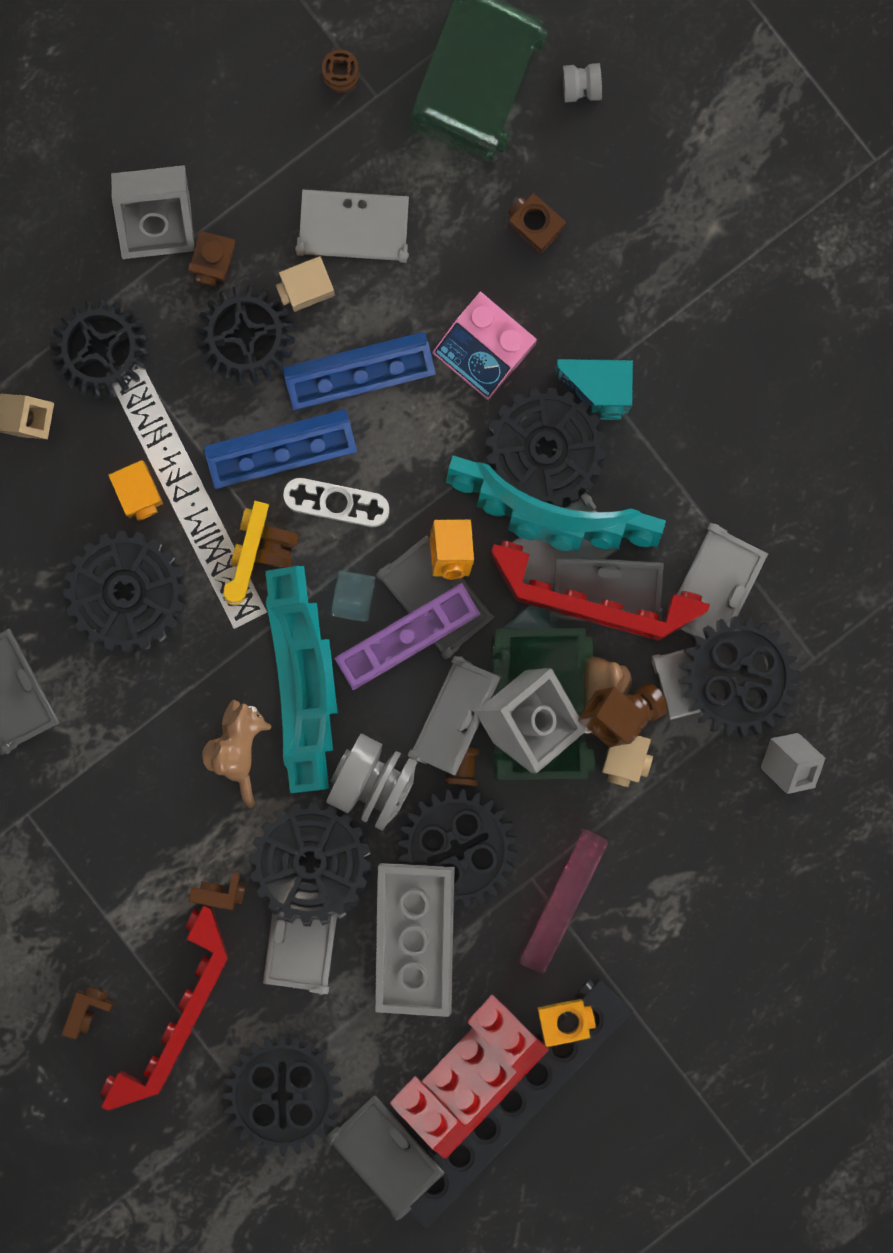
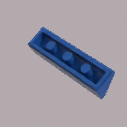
[283,332,436,411]
[204,409,357,489]

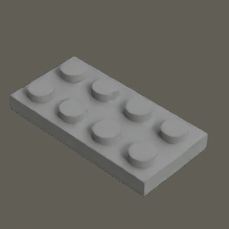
[375,863,454,1017]

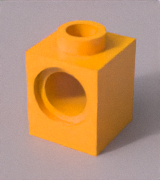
[109,460,163,521]
[430,520,474,580]
[538,999,596,1047]

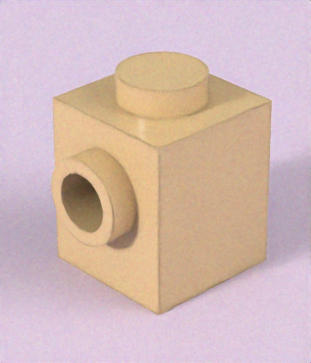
[276,256,335,312]
[0,394,54,439]
[601,736,653,787]

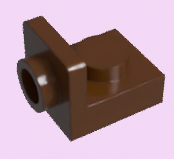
[187,231,236,287]
[188,872,247,910]
[62,986,114,1040]

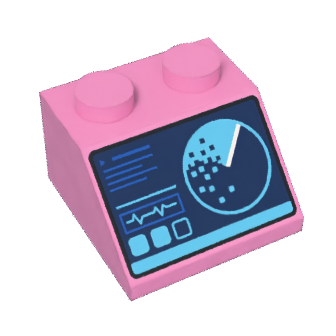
[432,291,537,400]

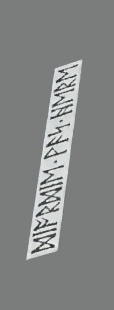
[106,358,267,629]

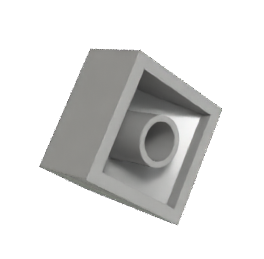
[111,165,195,259]
[475,668,587,773]

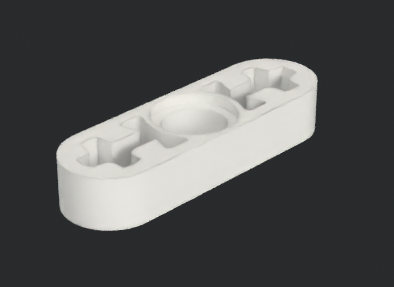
[284,478,389,527]

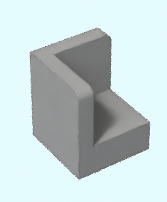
[761,733,826,794]

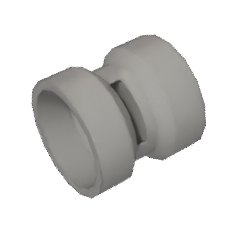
[562,63,602,102]

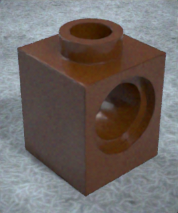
[508,193,566,255]
[578,687,646,747]

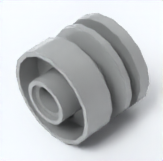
[326,733,417,831]

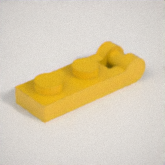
[224,501,269,605]

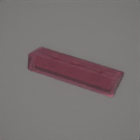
[519,829,608,973]

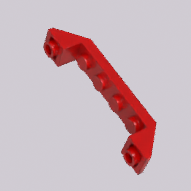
[490,541,710,641]
[100,905,229,1110]

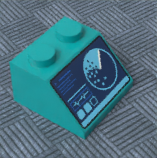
[555,359,633,420]

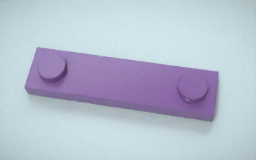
[334,583,481,690]

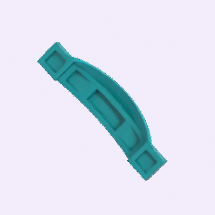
[446,456,666,552]
[265,566,338,793]

